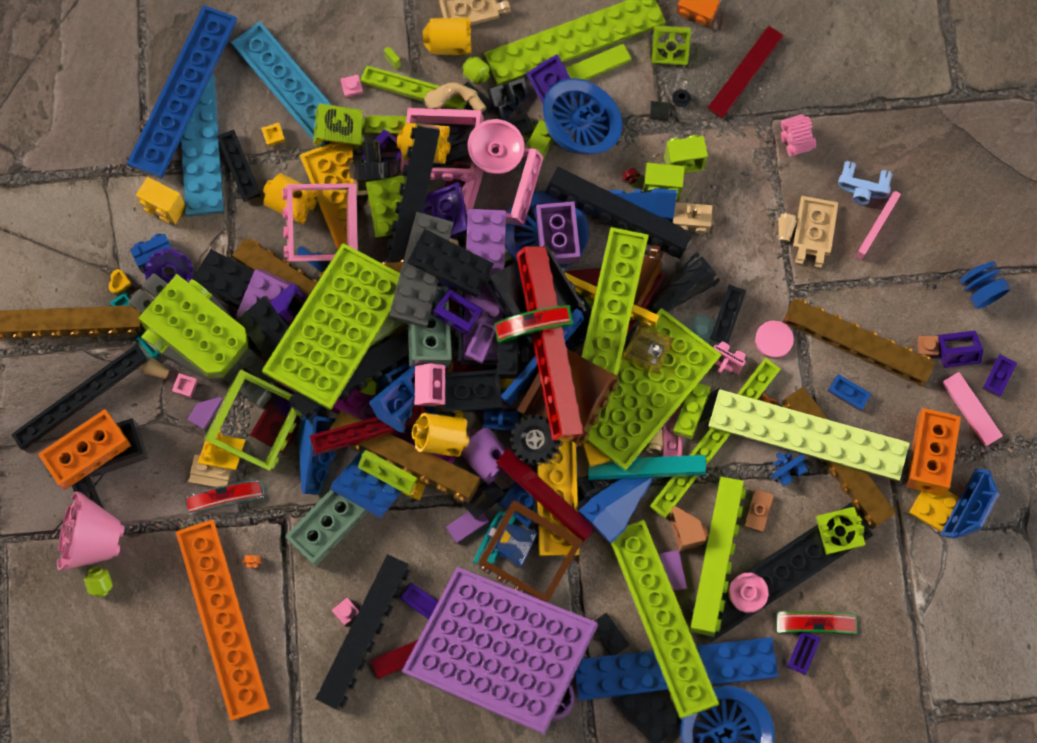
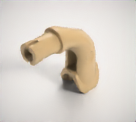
[424,82,486,112]

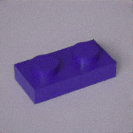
[982,354,1017,397]

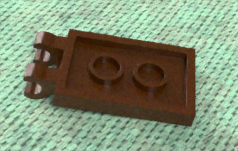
[634,245,663,307]

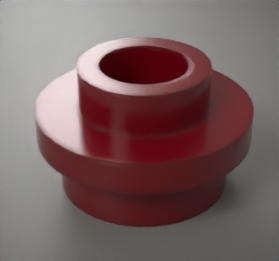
[622,168,640,184]

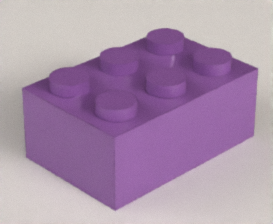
[536,202,580,264]
[234,269,296,321]

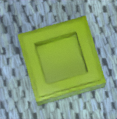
[384,46,401,70]

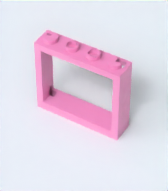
[400,108,484,182]
[462,148,544,226]
[282,184,358,261]

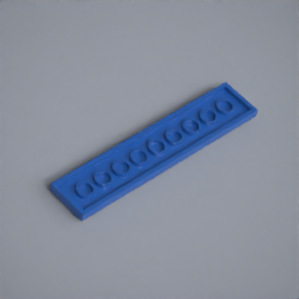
[127,5,238,179]
[575,637,779,701]

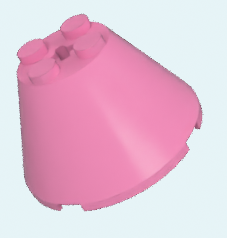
[57,492,124,571]

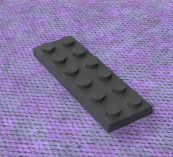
[388,212,454,328]

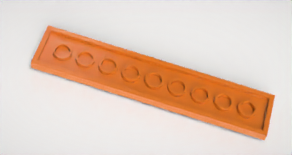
[176,519,270,721]

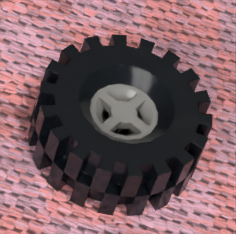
[510,414,563,466]

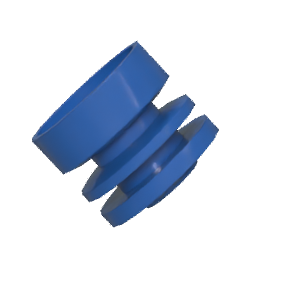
[959,261,1011,310]

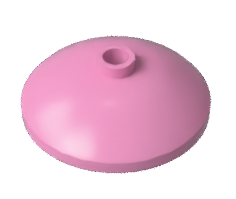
[468,119,524,174]

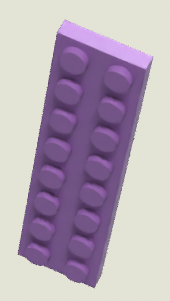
[462,209,506,361]

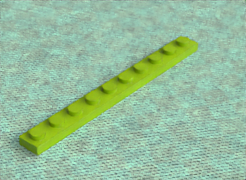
[650,357,781,519]

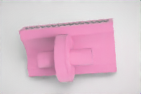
[714,341,746,375]

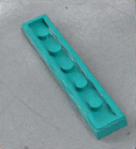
[588,455,706,480]

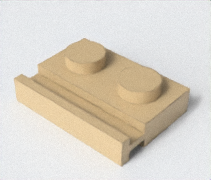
[188,455,232,488]

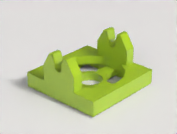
[651,26,691,65]
[816,507,866,555]

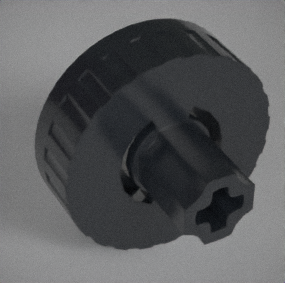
[349,140,399,180]

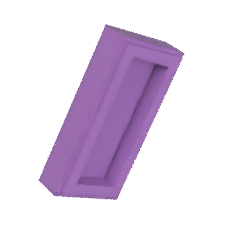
[465,320,496,364]
[446,512,489,544]
[659,550,687,592]

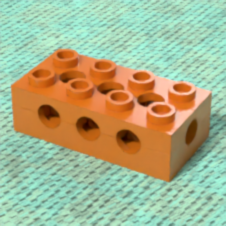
[905,408,961,496]
[38,409,131,490]

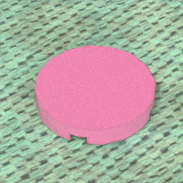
[755,320,794,359]
[728,573,769,613]

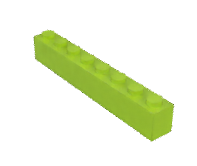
[690,476,747,637]

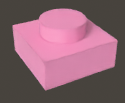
[340,75,363,98]
[172,374,198,398]
[332,598,359,626]

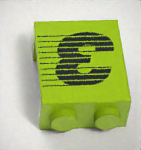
[313,103,365,151]

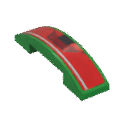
[494,305,573,343]
[776,612,857,634]

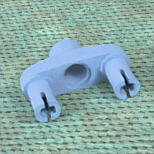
[838,161,893,205]

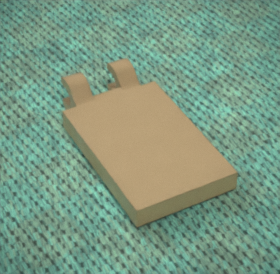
[439,0,511,25]
[792,196,838,268]

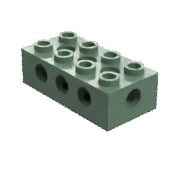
[408,287,452,368]
[285,490,369,567]

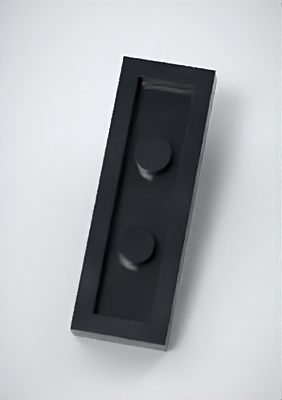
[710,284,747,344]

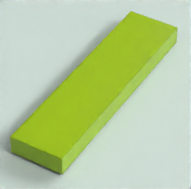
[566,44,631,80]

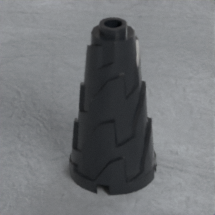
[648,252,720,314]

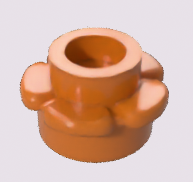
[242,555,262,568]

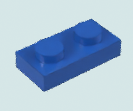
[828,374,871,411]

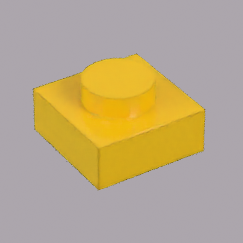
[261,123,285,147]

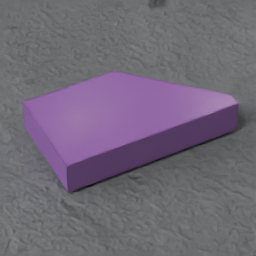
[187,397,223,430]

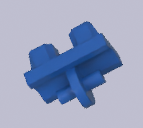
[483,410,519,431]
[771,452,808,487]

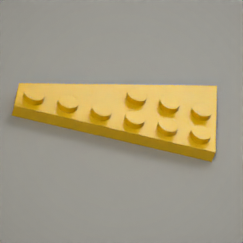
[300,142,354,251]

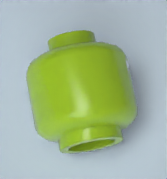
[462,57,490,84]
[84,566,113,598]

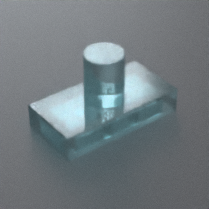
[692,314,715,343]

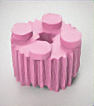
[780,114,816,156]

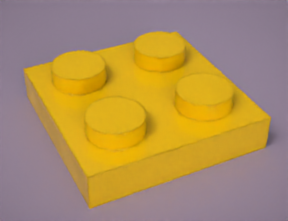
[908,491,960,532]

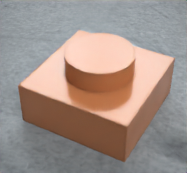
[918,336,939,357]

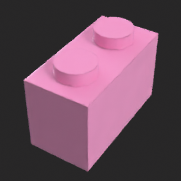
[415,363,445,407]

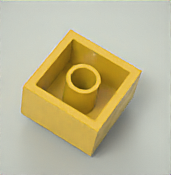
[136,177,186,225]

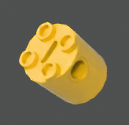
[423,18,471,55]
[397,123,450,164]
[263,173,317,225]
[412,413,469,457]

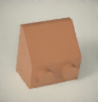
[669,506,708,552]

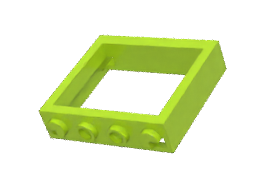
[204,369,297,471]

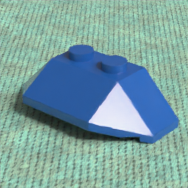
[940,468,1000,539]

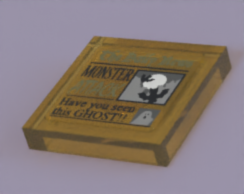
[623,323,674,374]

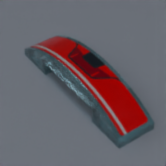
[184,479,265,516]

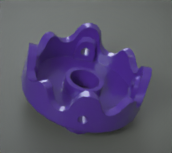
[145,248,193,284]

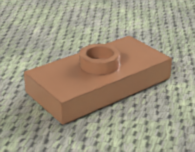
[744,489,774,533]

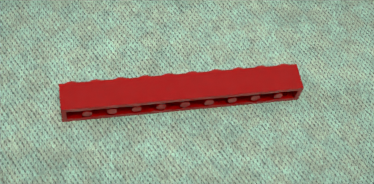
[516,247,583,440]

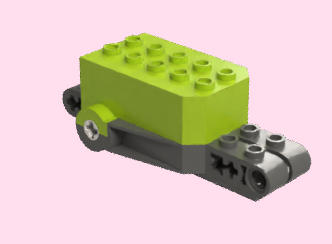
[128,273,281,409]

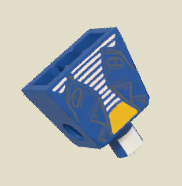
[487,524,537,568]

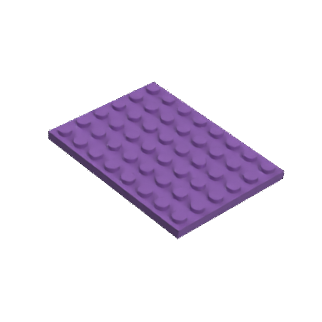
[402,567,598,735]

